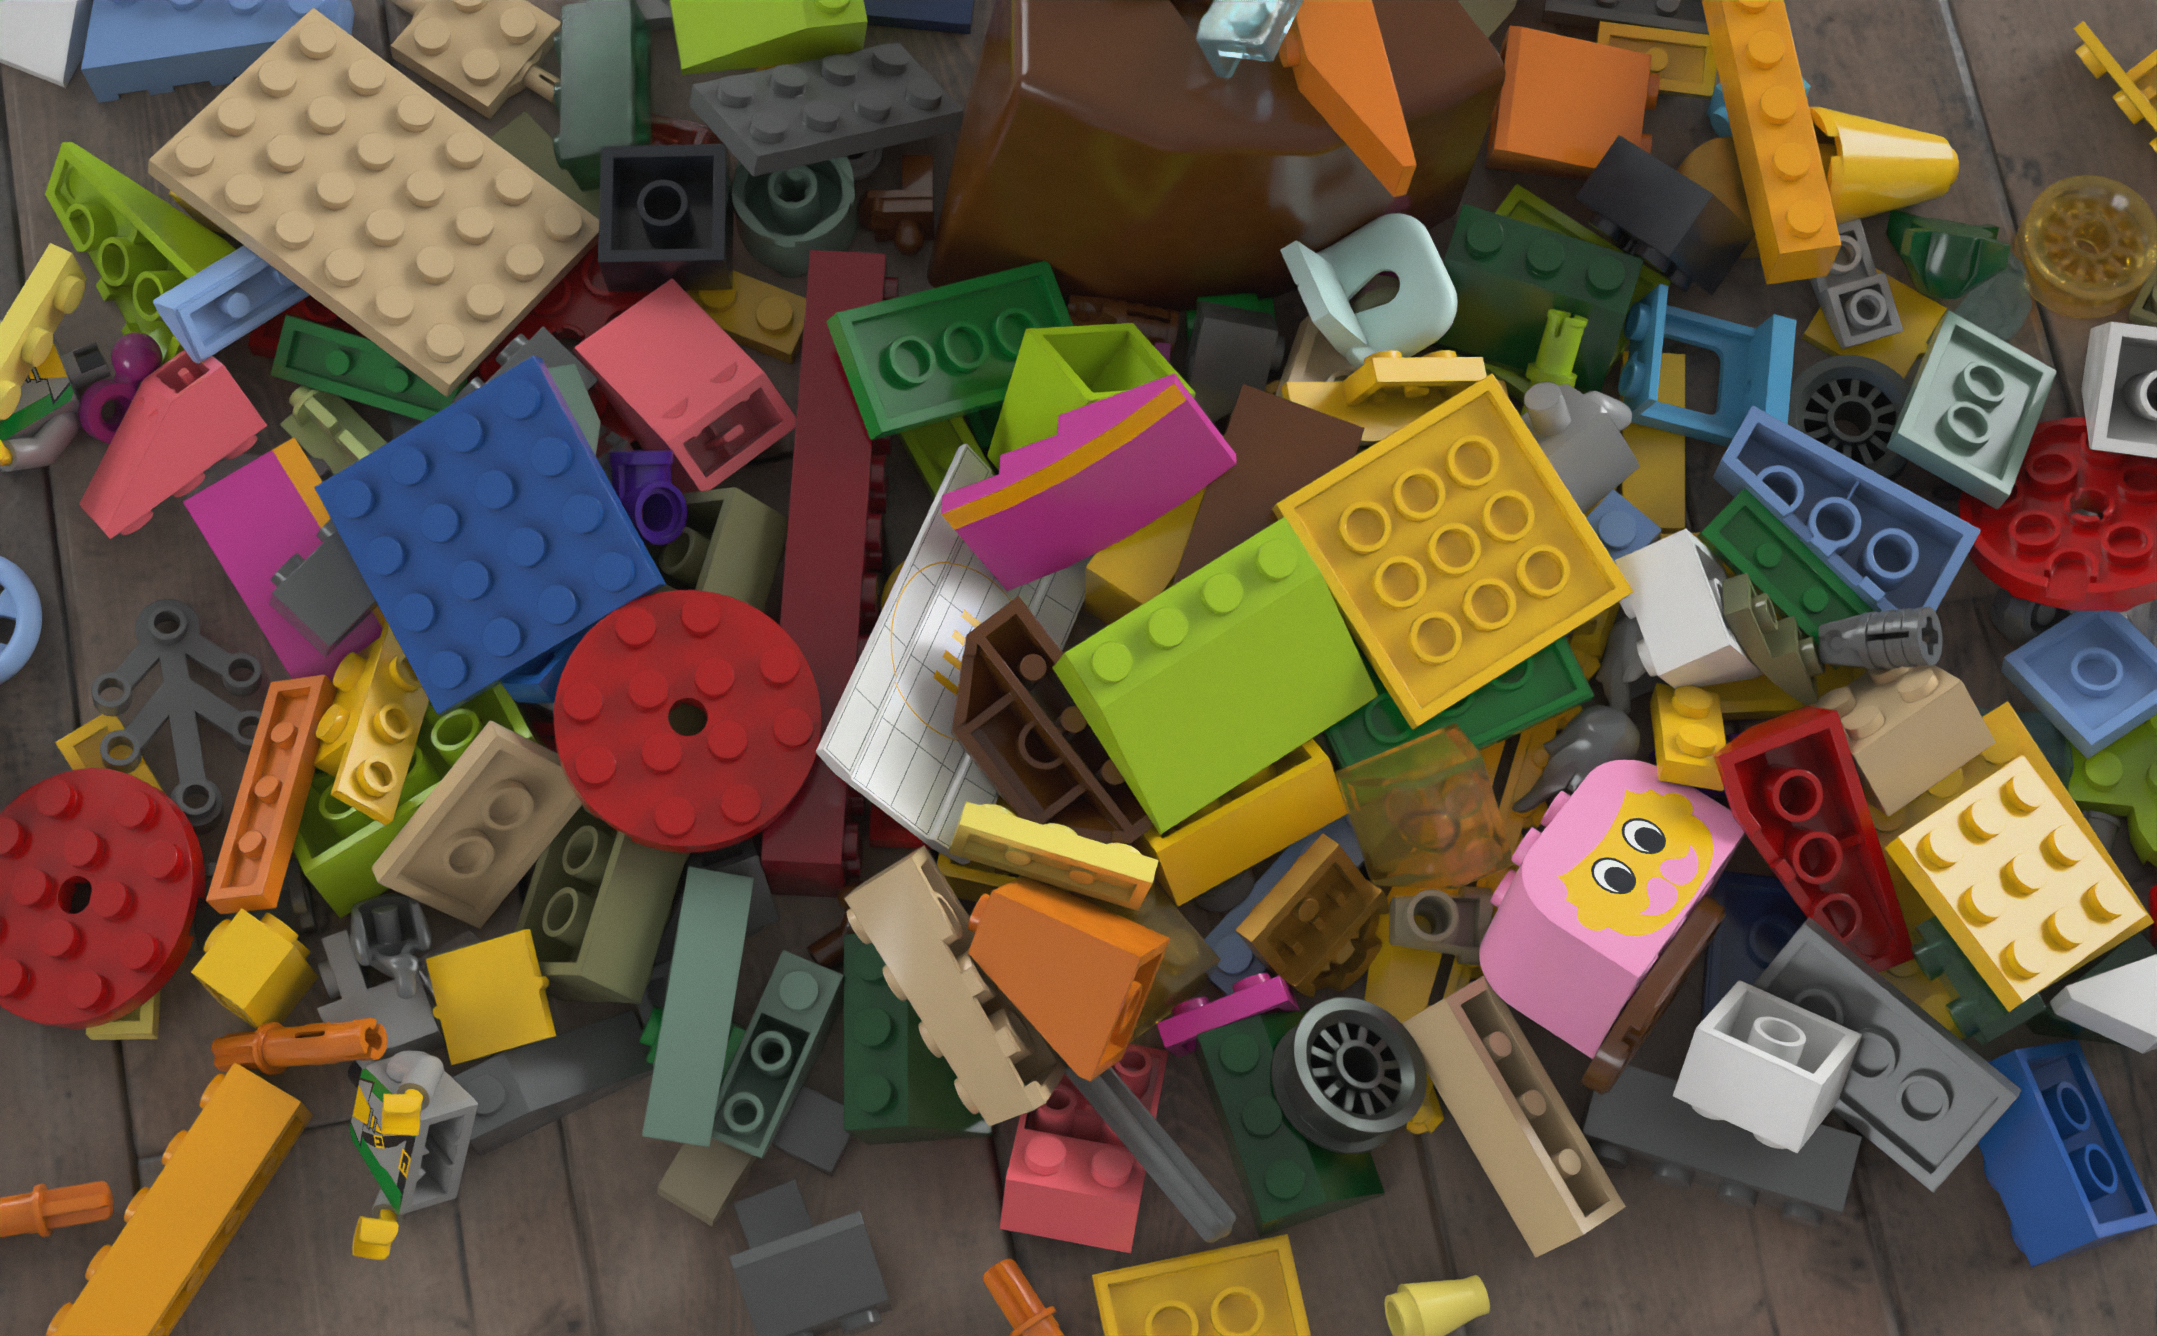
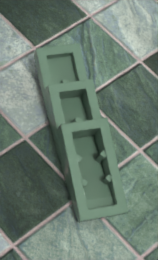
[642,866,754,1147]

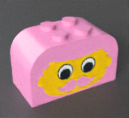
[1479,759,1745,1059]

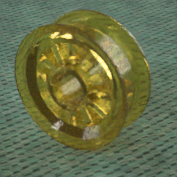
[2013,175,2157,319]

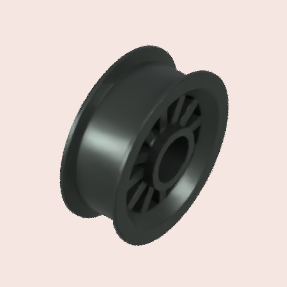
[1788,355,1910,482]
[1271,997,1427,1154]

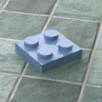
[2001,610,2157,759]

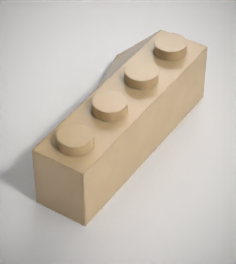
[844,846,1067,1126]

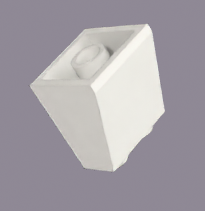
[2081,322,2157,458]

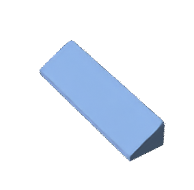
[153,245,310,364]

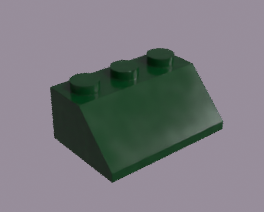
[1430,204,1644,394]
[844,934,995,1145]
[1194,1009,1385,1237]

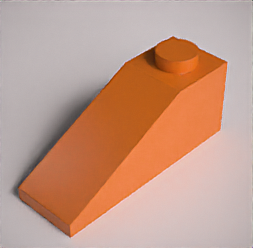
[1277,0,1417,197]

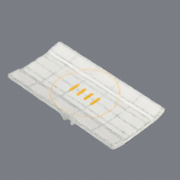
[816,443,1095,865]

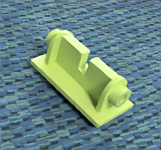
[280,385,387,476]

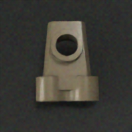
[1389,886,1493,965]

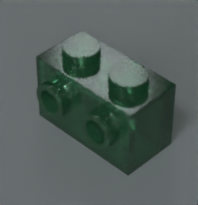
[1910,915,2047,1047]

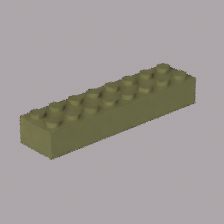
[515,487,788,1003]

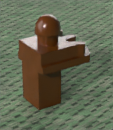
[858,155,934,256]

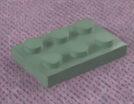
[1886,310,2057,510]

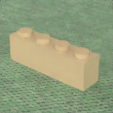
[1401,976,1626,1258]

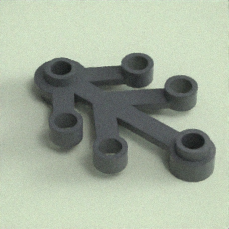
[91,599,262,835]

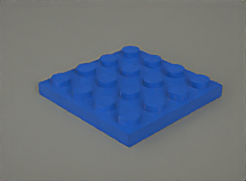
[314,355,666,715]

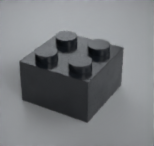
[1576,135,1756,295]
[598,144,734,292]

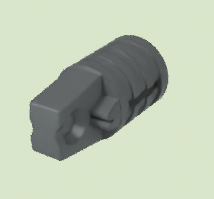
[1818,606,1943,670]

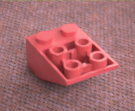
[572,278,797,493]
[79,349,268,539]
[1000,1043,1168,1253]

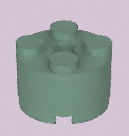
[731,156,859,278]

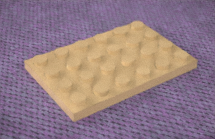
[148,8,599,397]

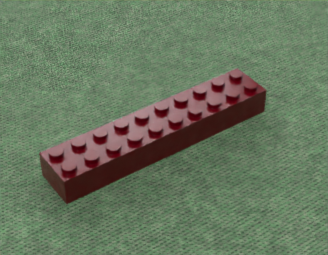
[761,250,899,898]

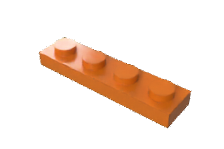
[206,674,337,915]

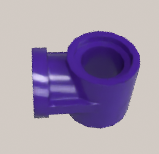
[609,450,688,545]

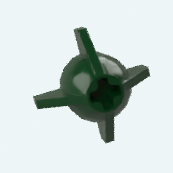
[1886,209,2011,299]

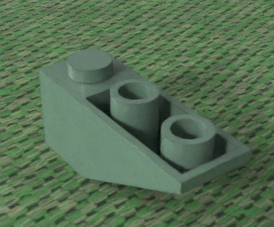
[711,950,844,1159]

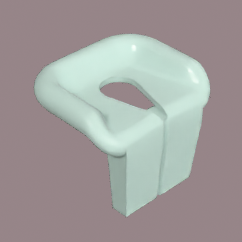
[1280,213,1458,369]

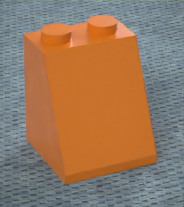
[1485,25,1660,180]
[968,876,1171,1082]

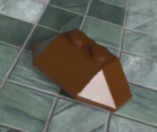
[951,596,1154,845]

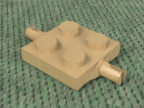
[388,0,568,119]

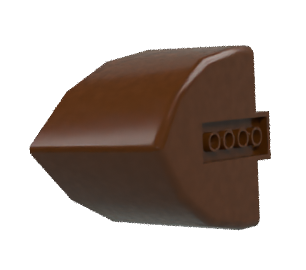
[927,0,1506,312]

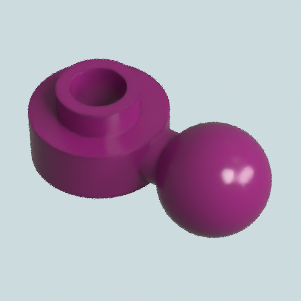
[78,332,162,444]

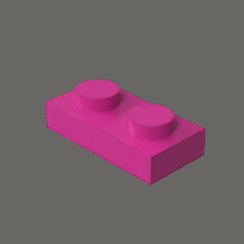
[1156,973,1300,1057]

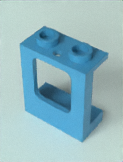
[1618,284,1796,447]

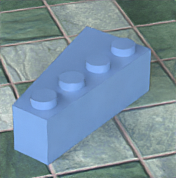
[81,0,355,103]
[1713,405,1981,613]

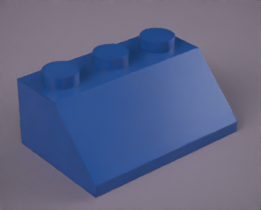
[1977,1040,2157,1267]

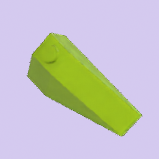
[45,142,236,366]

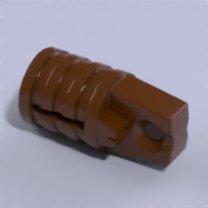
[1066,295,1179,358]

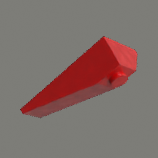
[1713,706,1916,973]

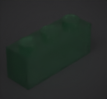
[553,0,651,192]

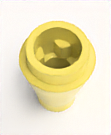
[1384,1275,1490,1336]

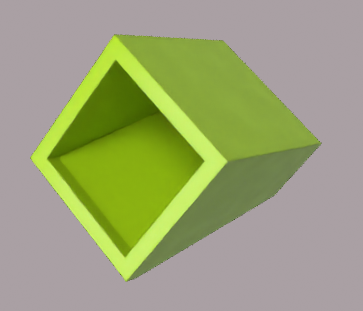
[987,323,1196,470]

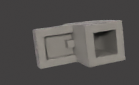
[317,930,446,1059]

